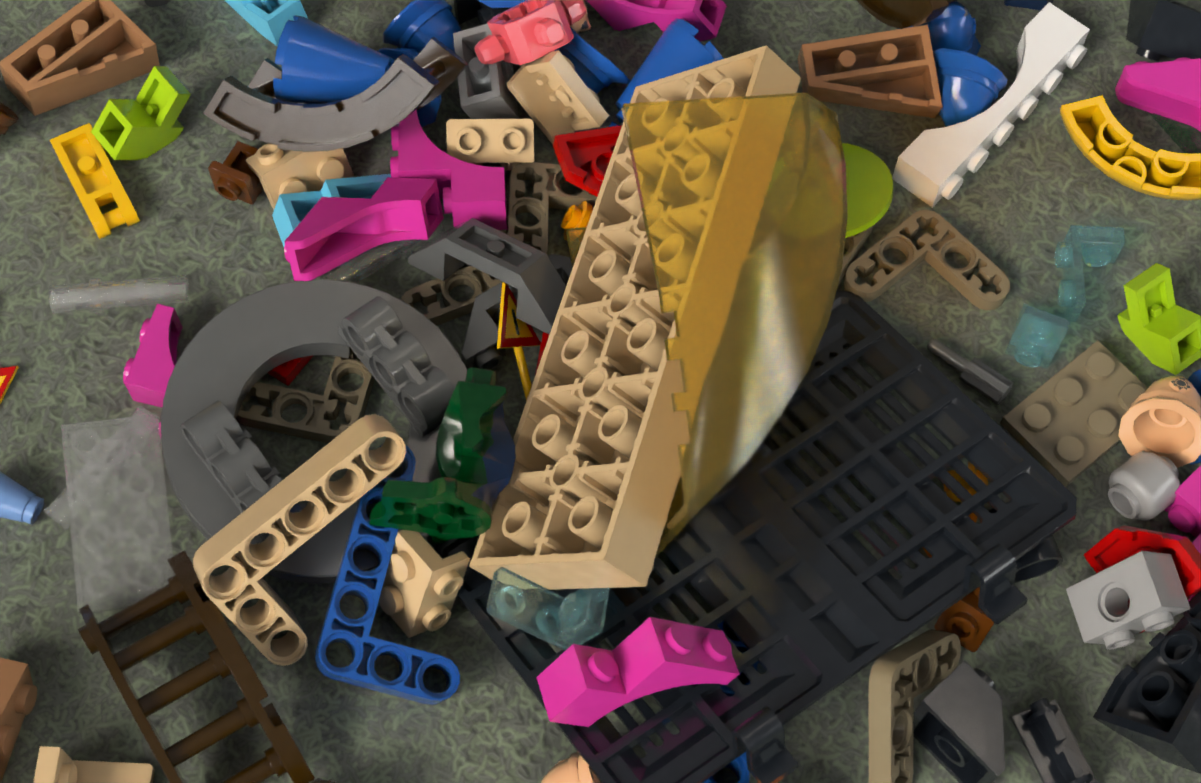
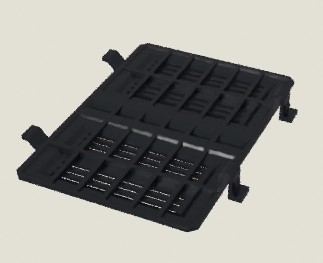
[435,291,1077,783]

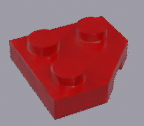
[553,125,622,197]
[1083,525,1201,633]

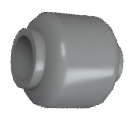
[1108,451,1180,521]

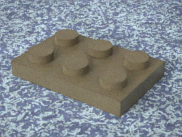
[1000,340,1148,487]

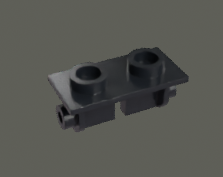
[1011,698,1098,783]

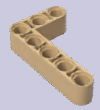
[193,414,406,666]

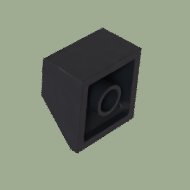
[913,661,1005,783]

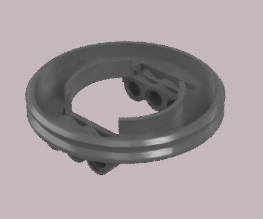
[161,280,467,583]

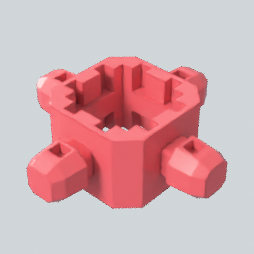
[474,0,586,65]

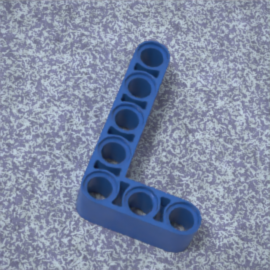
[315,444,460,705]

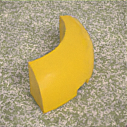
[1060,95,1201,200]

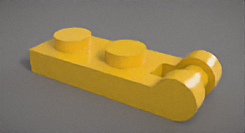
[50,123,140,239]

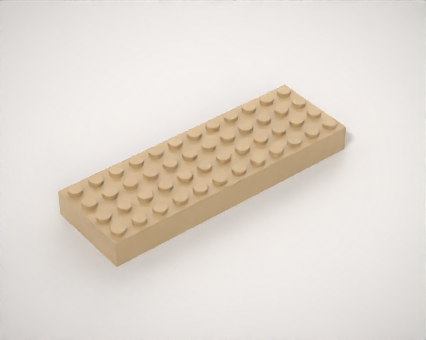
[469,45,801,591]

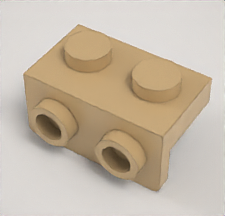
[507,50,609,144]
[446,118,535,170]
[246,143,354,210]
[379,530,470,638]

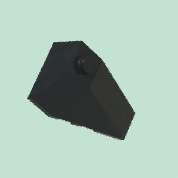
[1126,0,1201,62]
[1093,590,1201,774]

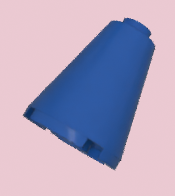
[273,15,394,103]
[616,18,724,125]

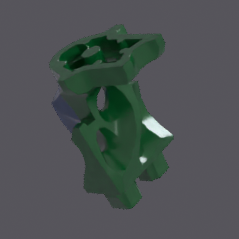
[369,368,516,545]

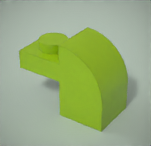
[91,66,191,160]
[1117,263,1201,375]

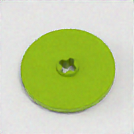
[764,142,893,241]

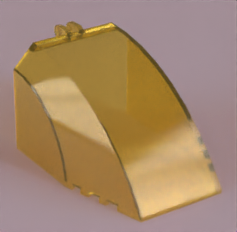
[566,93,847,558]

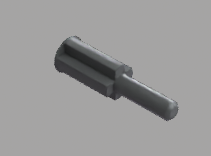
[927,339,1013,405]

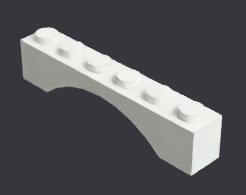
[892,2,1090,208]

